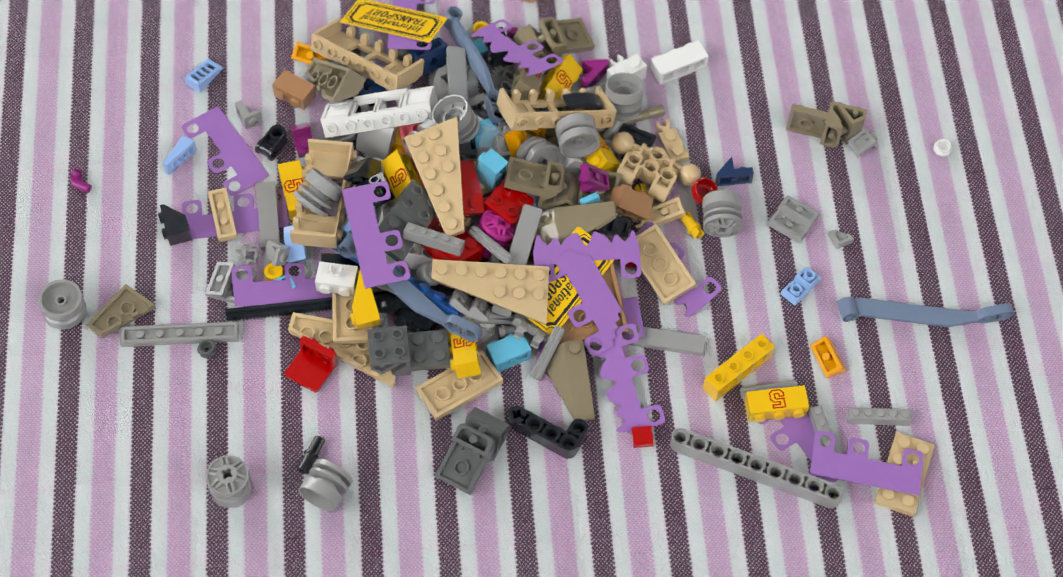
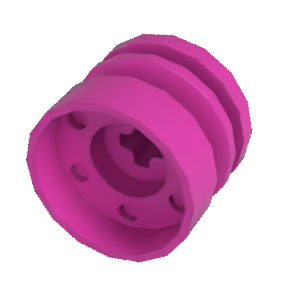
[476,210,517,260]

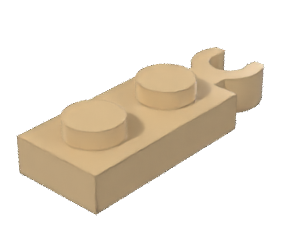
[656,119,689,164]
[633,197,686,231]

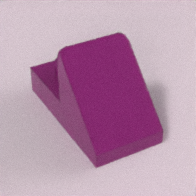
[581,59,610,88]
[289,122,313,158]
[579,163,610,192]

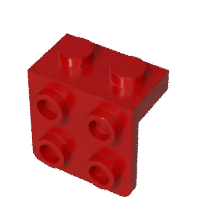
[482,180,534,225]
[285,335,338,392]

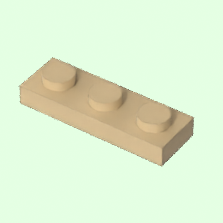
[208,188,237,242]

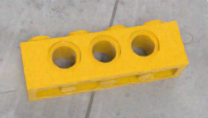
[702,333,775,402]

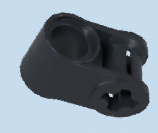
[255,124,288,161]

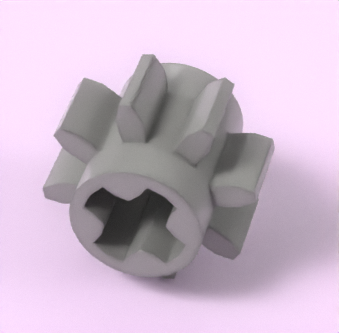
[236,241,261,266]

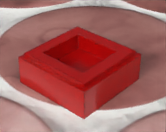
[631,426,654,448]

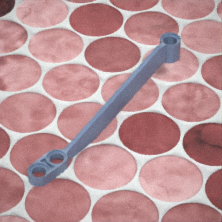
[443,6,505,125]
[337,233,482,342]
[837,297,1014,327]

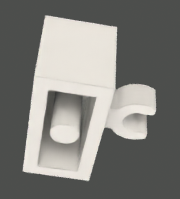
[606,54,647,80]
[315,261,359,296]

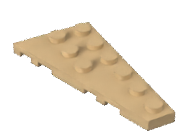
[288,312,396,388]

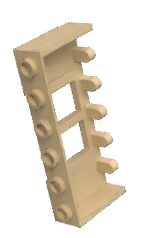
[311,17,424,91]
[496,86,617,131]
[290,139,357,248]

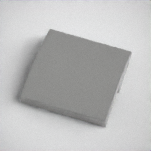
[356,127,396,159]
[767,195,820,243]
[205,261,257,303]
[449,289,492,322]

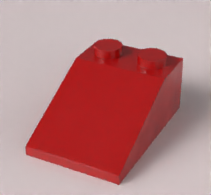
[460,160,485,218]
[420,224,484,262]

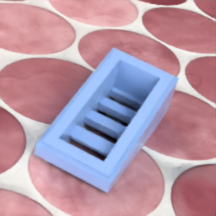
[185,59,223,93]
[163,136,197,175]

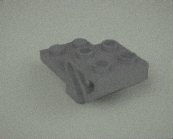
[378,179,436,262]
[367,326,450,376]
[435,407,512,496]

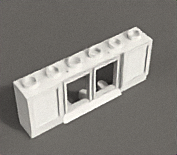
[320,86,438,138]

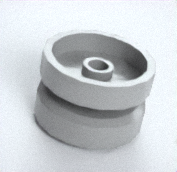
[555,113,600,159]
[516,136,564,166]
[39,279,86,330]

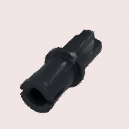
[297,436,325,475]

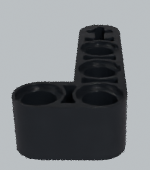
[508,406,588,459]

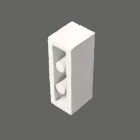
[650,40,709,85]

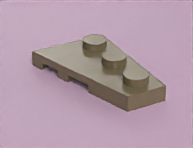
[86,284,156,338]

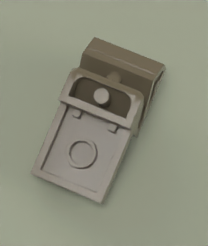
[513,17,595,63]
[786,101,867,148]
[504,157,580,210]

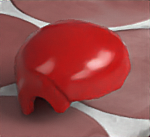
[691,177,718,205]

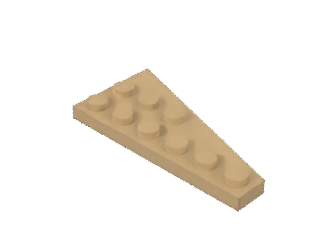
[404,117,465,237]
[431,259,549,325]

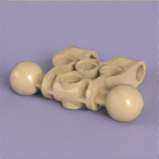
[612,132,701,203]

